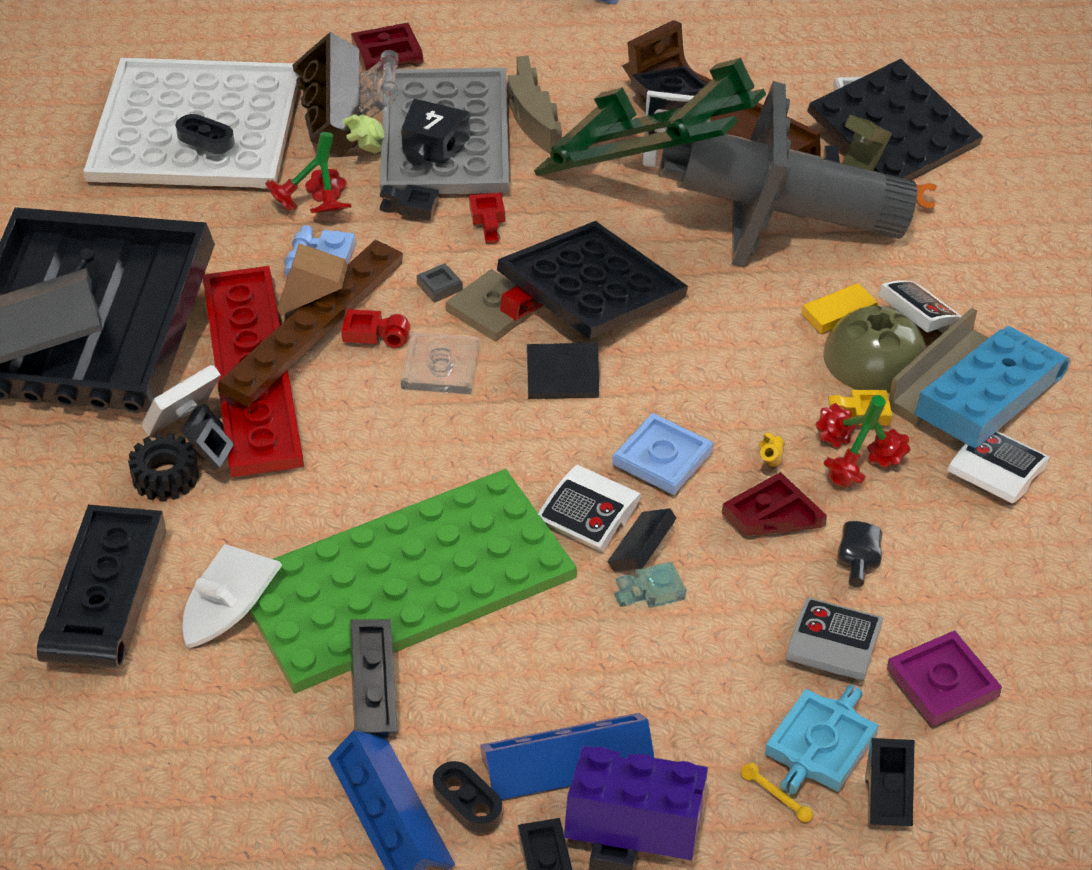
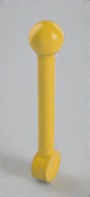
[741,762,813,823]

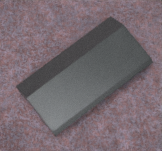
[0,268,102,363]

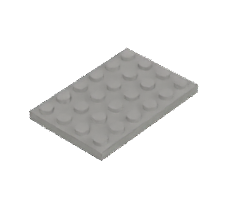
[380,68,509,195]

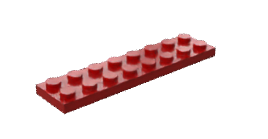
[203,266,304,477]

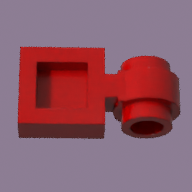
[341,309,411,348]

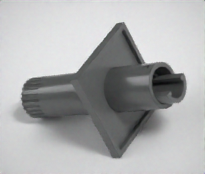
[659,81,917,267]

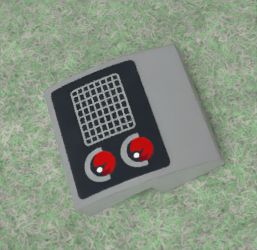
[785,597,883,681]

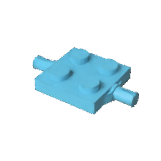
[765,685,879,794]

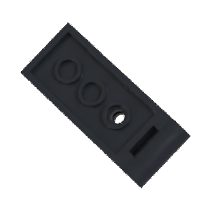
[37,504,166,669]

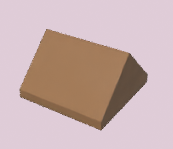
[277,243,348,315]

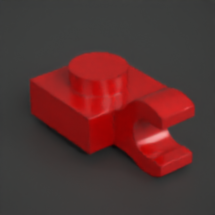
[469,192,505,243]

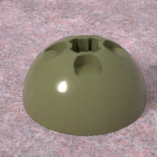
[823,306,926,393]

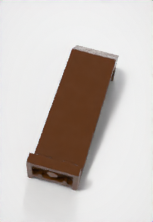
[622,20,821,156]

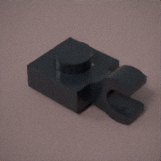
[380,184,439,220]

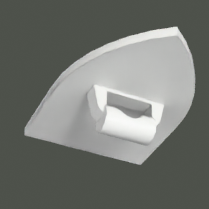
[182,544,282,649]

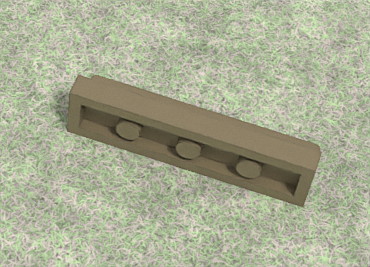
[889,308,989,426]

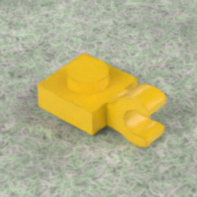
[828,390,892,426]

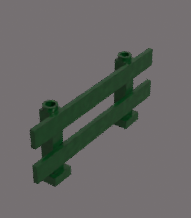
[534,58,766,176]

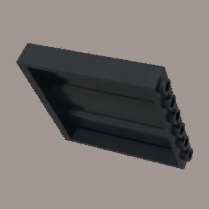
[0,207,215,413]

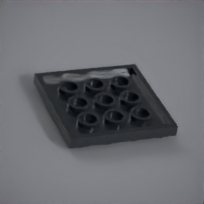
[807,59,983,180]
[497,221,688,340]

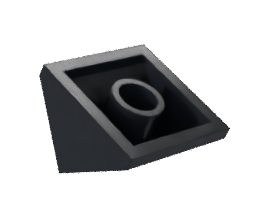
[526,343,599,399]

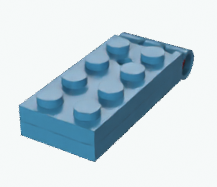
[915,326,1070,449]

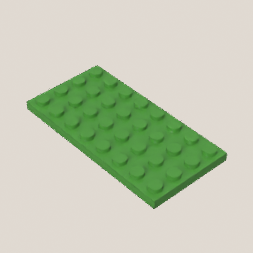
[248,469,577,694]

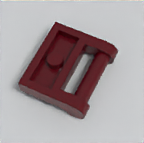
[351,22,424,75]

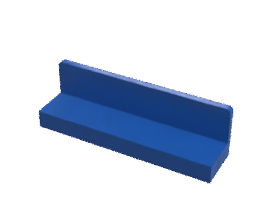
[480,713,655,800]
[328,730,455,870]

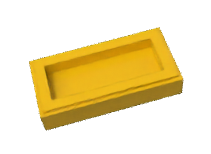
[801,283,878,334]

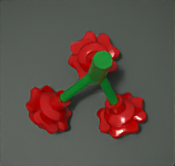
[816,395,911,488]

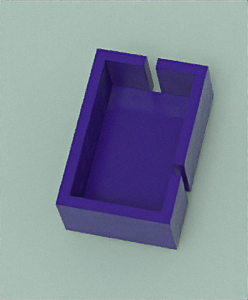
[564,746,708,860]

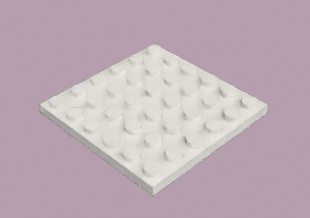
[83,58,299,189]

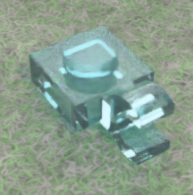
[614,562,687,608]

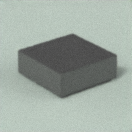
[416,263,463,303]

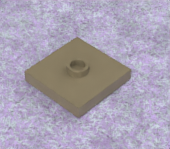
[445,269,541,342]

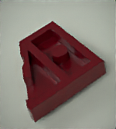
[722,472,827,537]

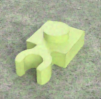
[342,114,385,154]

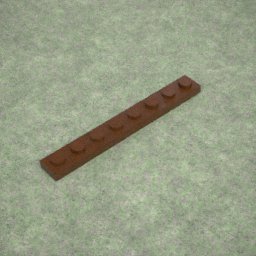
[218,239,403,407]

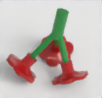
[265,132,352,213]

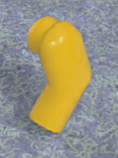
[758,432,785,467]

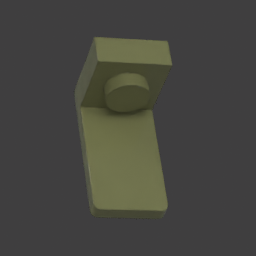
[842,115,892,171]

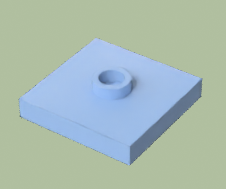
[612,413,714,495]

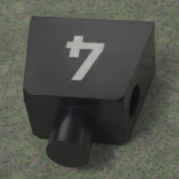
[401,99,471,166]

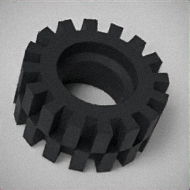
[128,433,199,502]

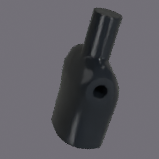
[837,521,883,587]

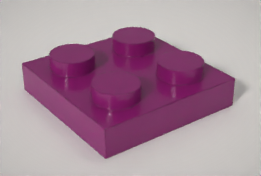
[887,630,1002,727]

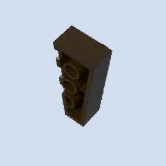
[292,32,361,157]

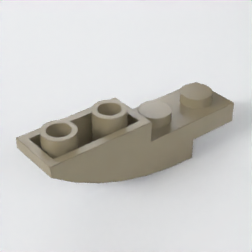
[508,56,562,154]

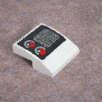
[878,280,962,333]
[947,431,1050,504]
[538,465,642,553]

